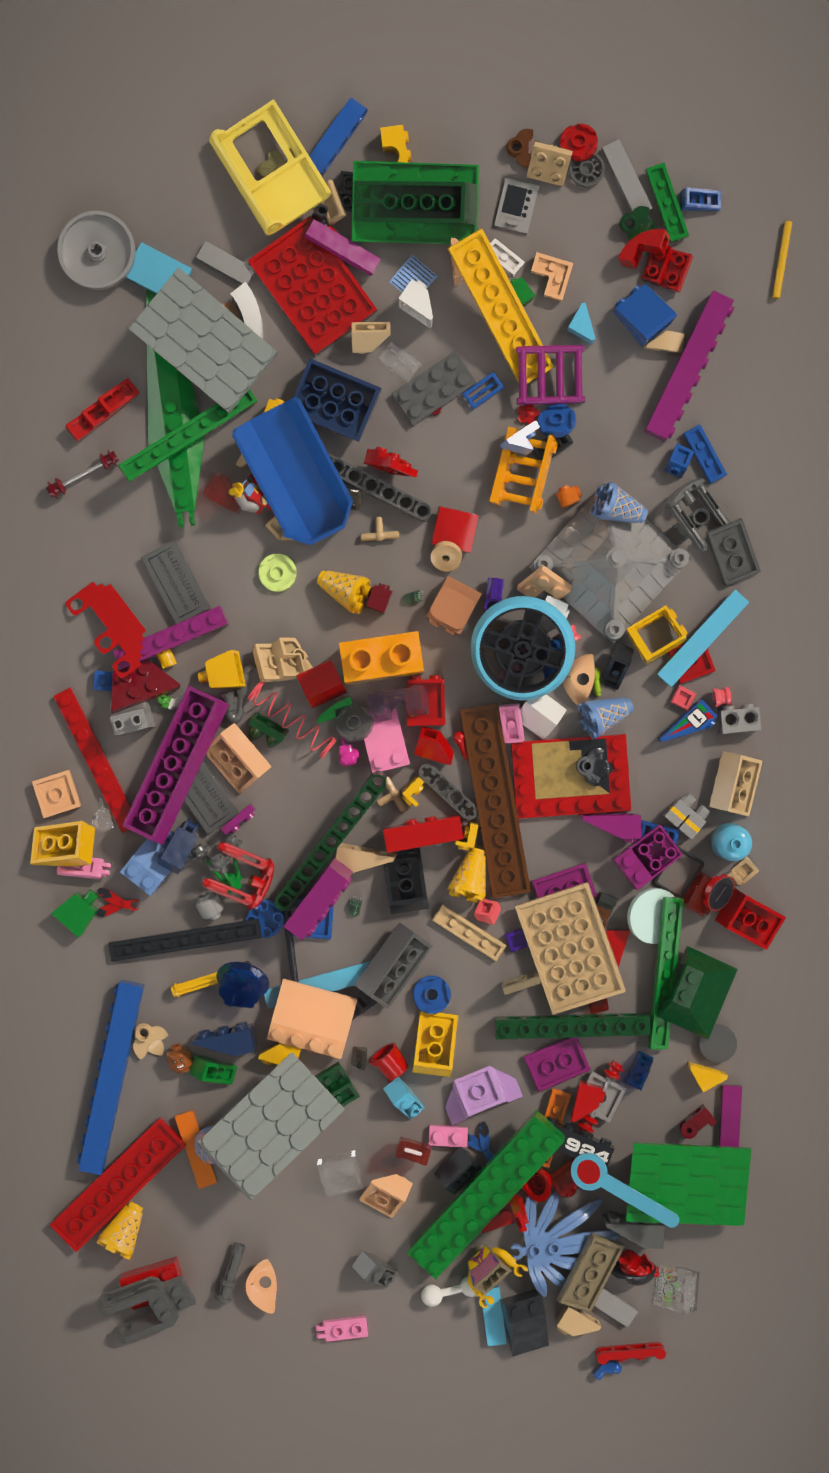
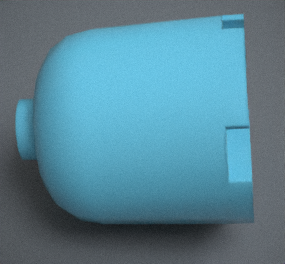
[711,823,752,861]

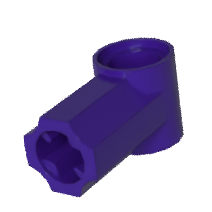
[484,577,504,612]

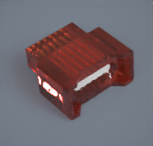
[396,1136,431,1166]

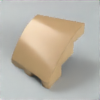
[252,638,313,682]

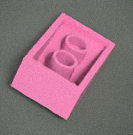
[364,708,410,773]

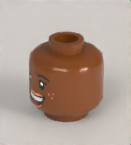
[166,1043,193,1074]

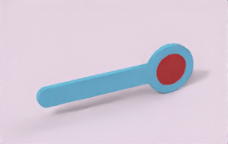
[571,1153,679,1228]

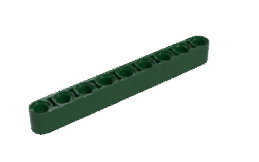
[275,771,387,911]

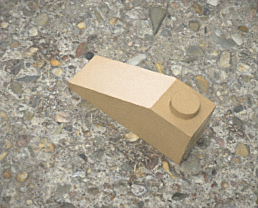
[336,843,396,873]

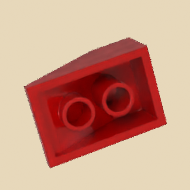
[715,887,786,950]

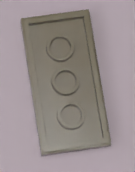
[557,1233,625,1313]

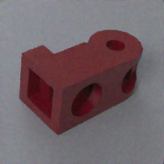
[679,1104,717,1139]

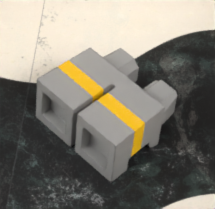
[662,793,710,840]

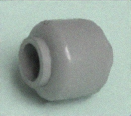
[195,891,224,920]

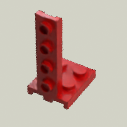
[481,1193,529,1234]

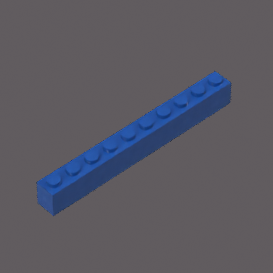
[77,980,145,1175]

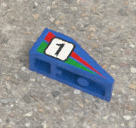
[658,699,717,742]

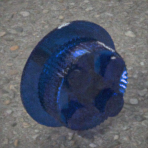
[216,961,269,1008]

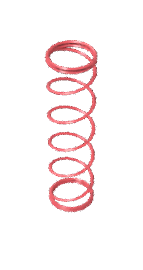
[247,682,336,758]

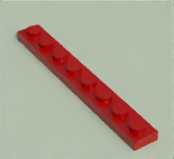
[53,687,131,833]

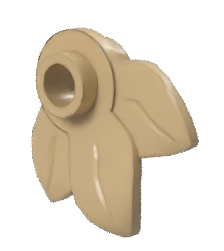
[133,1023,168,1059]

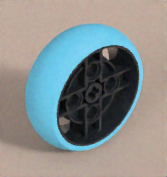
[470,596,575,700]

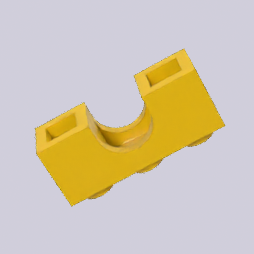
[380,125,412,162]

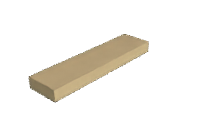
[432,904,506,961]

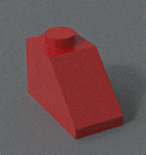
[571,1080,605,1122]

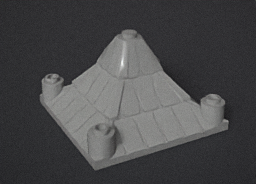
[528,482,691,644]

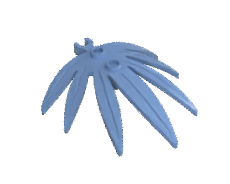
[511,1189,621,1297]

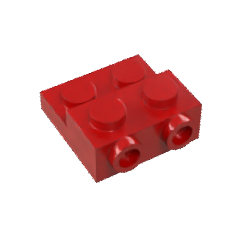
[363,447,418,478]

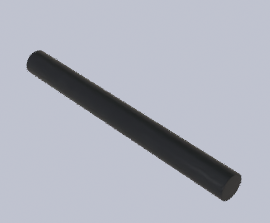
[283,911,299,983]

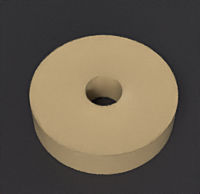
[431,541,462,572]

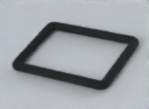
[653,846,704,898]

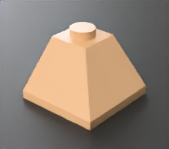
[359,1174,413,1218]

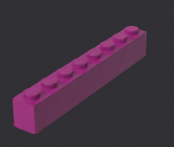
[644,290,734,442]

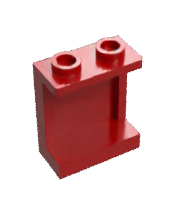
[406,675,446,726]

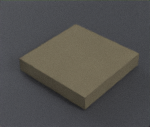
[501,971,541,995]

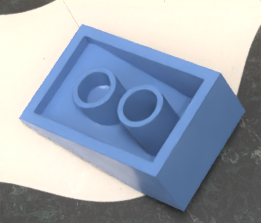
[120,834,171,896]

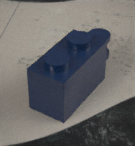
[157,819,200,874]

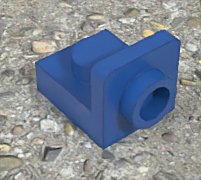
[664,444,694,478]

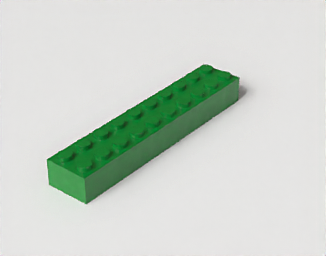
[407,1109,565,1279]

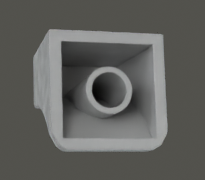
[110,701,156,736]

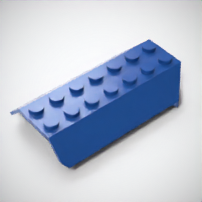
[232,397,353,545]

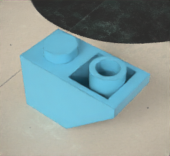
[383,1077,425,1120]

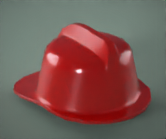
[522,1169,552,1202]

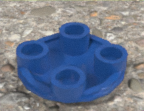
[246,900,285,938]

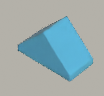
[567,302,596,344]

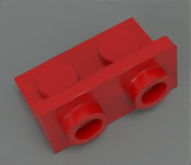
[550,1158,579,1198]

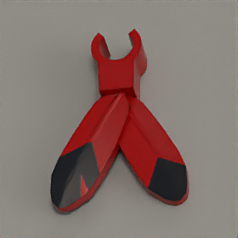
[96,888,140,917]

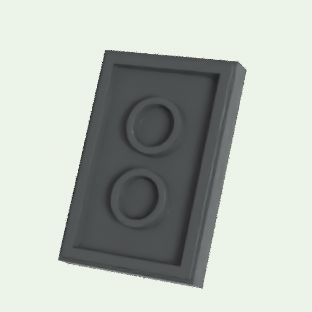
[705,518,761,586]

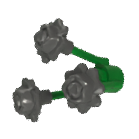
[191,835,243,893]

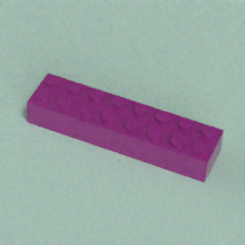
[122,686,229,845]

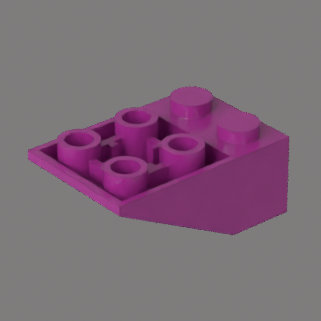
[611,824,683,890]

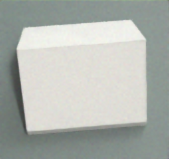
[520,695,566,740]

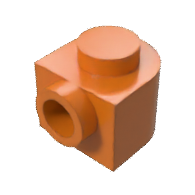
[556,485,582,509]

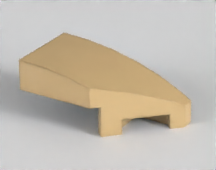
[644,331,685,354]
[725,856,759,885]

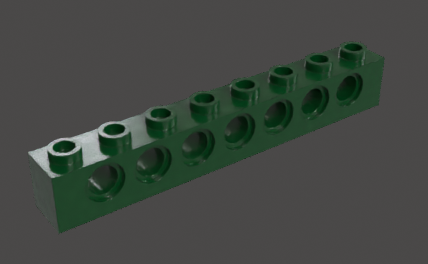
[495,1012,651,1040]

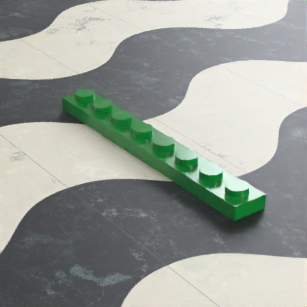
[118,389,258,483]
[647,897,684,1049]

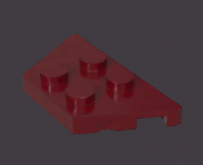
[111,660,180,714]

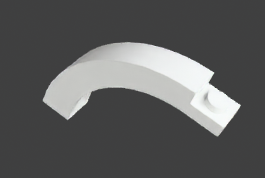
[230,282,263,339]

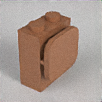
[426,576,482,637]

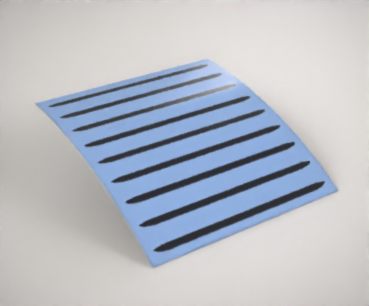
[390,255,437,293]

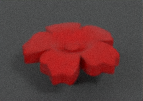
[517,405,540,425]

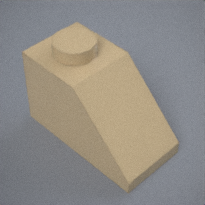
[352,322,391,354]
[555,1305,601,1336]

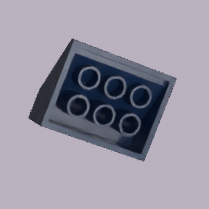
[293,358,381,442]

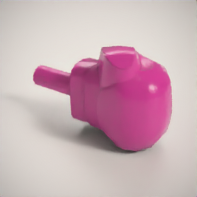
[338,738,360,767]

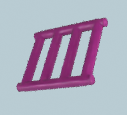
[515,345,585,405]

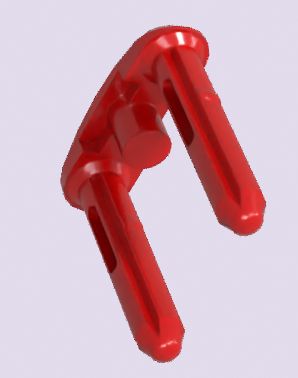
[202,842,274,910]

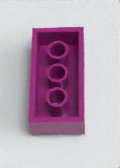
[284,858,353,940]

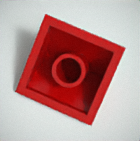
[296,659,347,709]

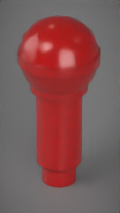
[453,731,468,760]

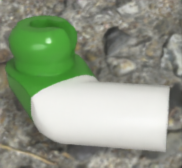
[157,694,184,711]

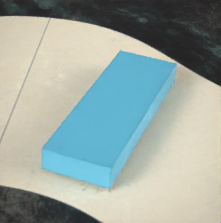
[483,1285,507,1346]

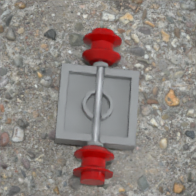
[577,1060,626,1133]

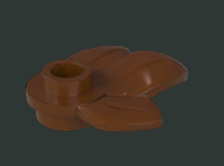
[506,129,540,168]

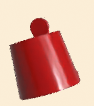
[368,1043,408,1084]

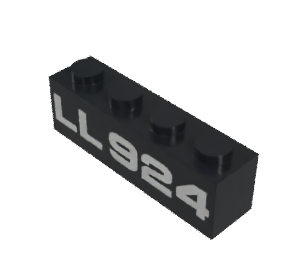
[546,1116,614,1167]

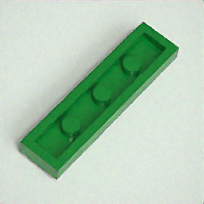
[645,162,689,243]

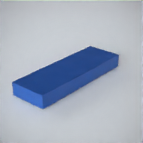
[683,424,727,485]

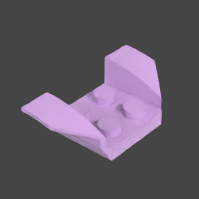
[445,1066,523,1125]

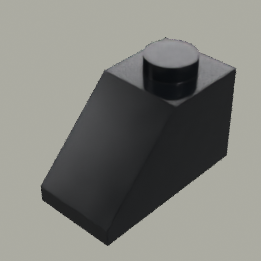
[600,642,634,690]

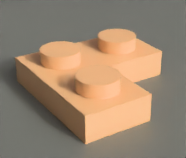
[531,252,573,302]
[517,565,572,600]

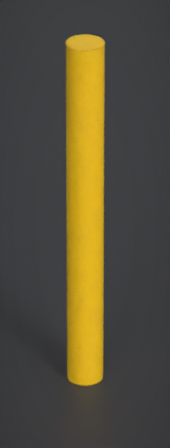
[772,221,792,299]

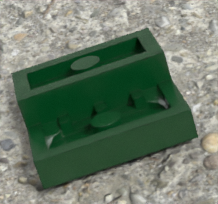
[315,1061,360,1107]

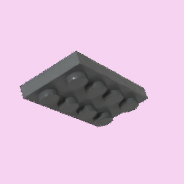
[392,351,477,426]

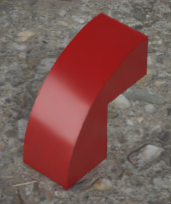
[618,229,670,269]

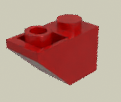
[414,726,454,765]

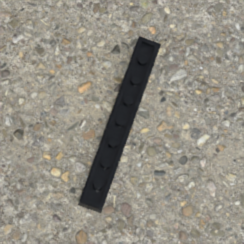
[108,918,263,962]

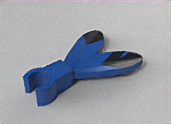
[467,1121,494,1162]

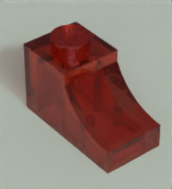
[203,474,241,515]

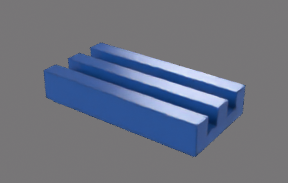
[462,372,504,410]

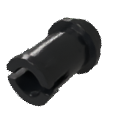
[312,204,328,224]

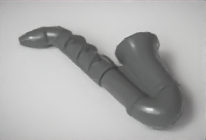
[219,664,257,724]

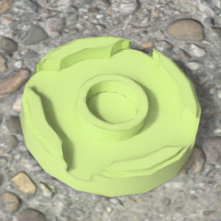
[259,554,297,592]

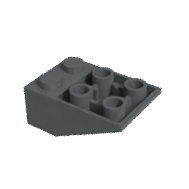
[602,1211,664,1249]

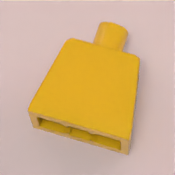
[198,650,246,689]

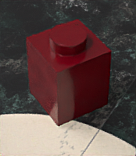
[366,583,393,614]

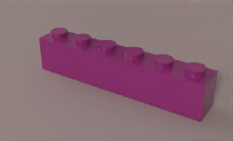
[113,606,229,669]

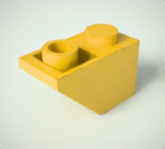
[258,1042,301,1065]

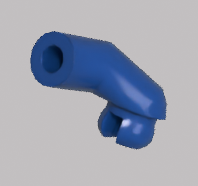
[593,1360,622,1380]

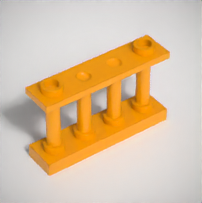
[490,426,557,514]

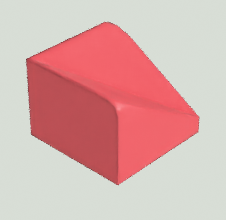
[474,899,501,925]

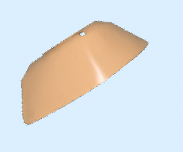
[563,654,595,705]
[246,1259,277,1314]

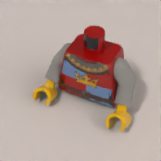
[229,473,273,514]

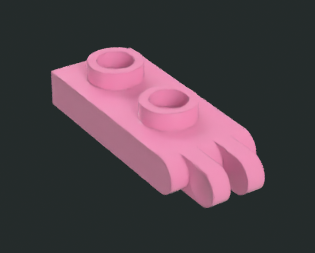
[57,858,111,879]
[315,1315,368,1342]

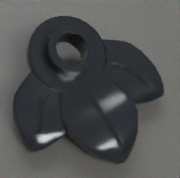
[576,748,613,786]

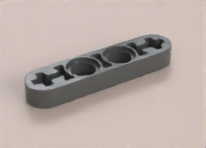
[419,763,478,820]

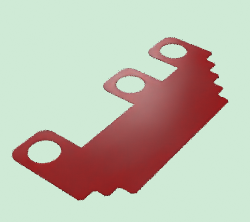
[66,582,146,678]

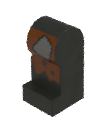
[596,891,618,928]

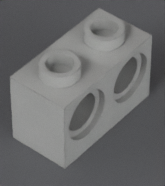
[718,704,761,734]

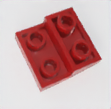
[641,246,693,293]
[430,506,479,553]

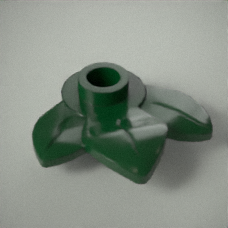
[619,206,657,241]

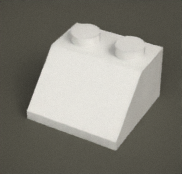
[399,279,433,328]

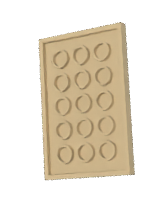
[515,882,626,1015]

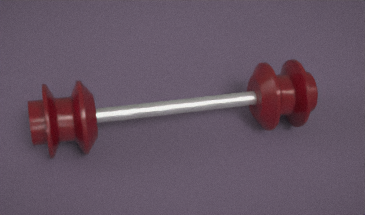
[46,449,119,499]

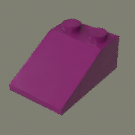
[579,813,641,842]

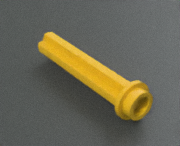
[171,969,232,998]

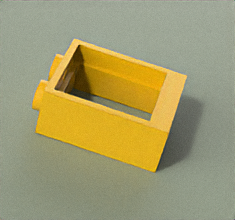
[626,605,688,665]

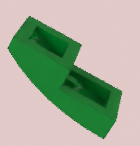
[317,697,353,723]

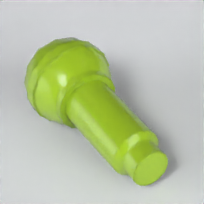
[593,667,601,696]

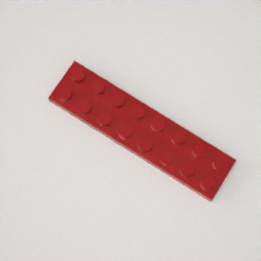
[50,1117,186,1252]

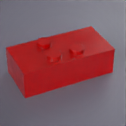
[383,814,464,853]

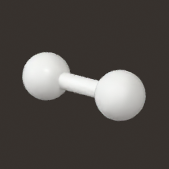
[421,1275,476,1307]

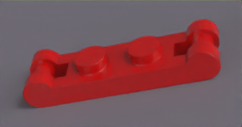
[595,1342,666,1365]

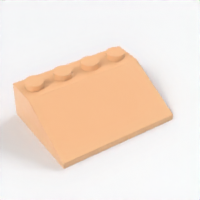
[267,979,357,1059]

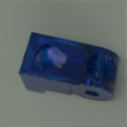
[623,1051,654,1091]

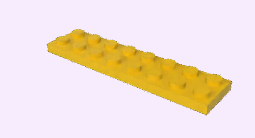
[447,228,554,384]

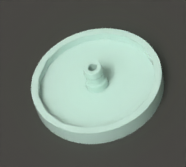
[627,888,675,944]

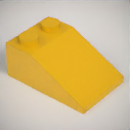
[30,821,95,867]
[412,1010,458,1077]

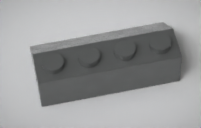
[355,922,433,1009]

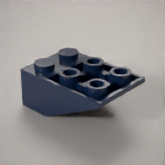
[192,1021,257,1056]

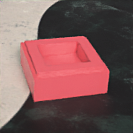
[670,685,696,711]

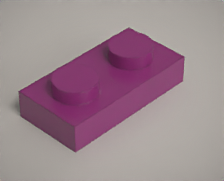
[221,803,256,835]

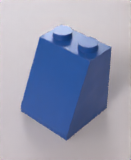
[614,284,677,348]

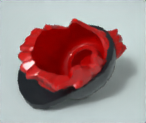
[611,1249,660,1286]

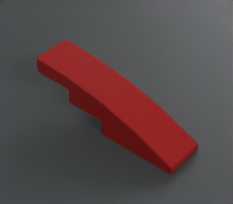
[65,378,140,442]

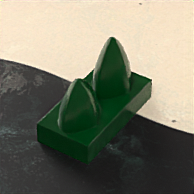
[248,712,289,748]

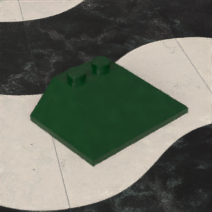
[657,946,738,1040]

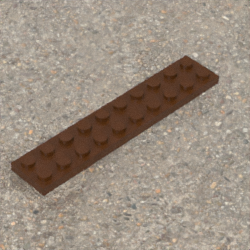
[460,703,531,899]

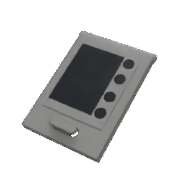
[494,177,540,234]

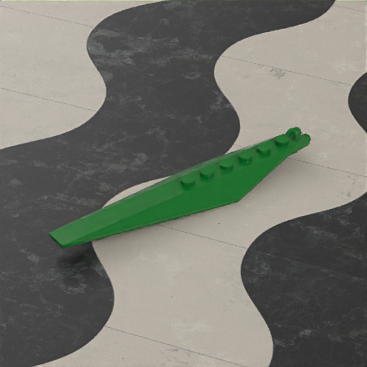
[146,289,205,528]

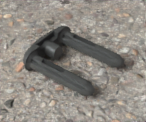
[665,478,730,552]

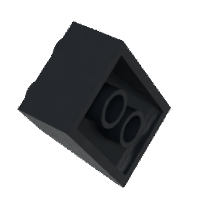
[384,848,429,914]
[500,1289,549,1356]

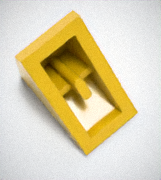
[687,1062,728,1092]

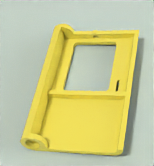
[209,99,331,235]

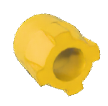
[157,649,177,669]

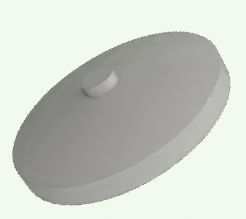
[57,211,136,290]

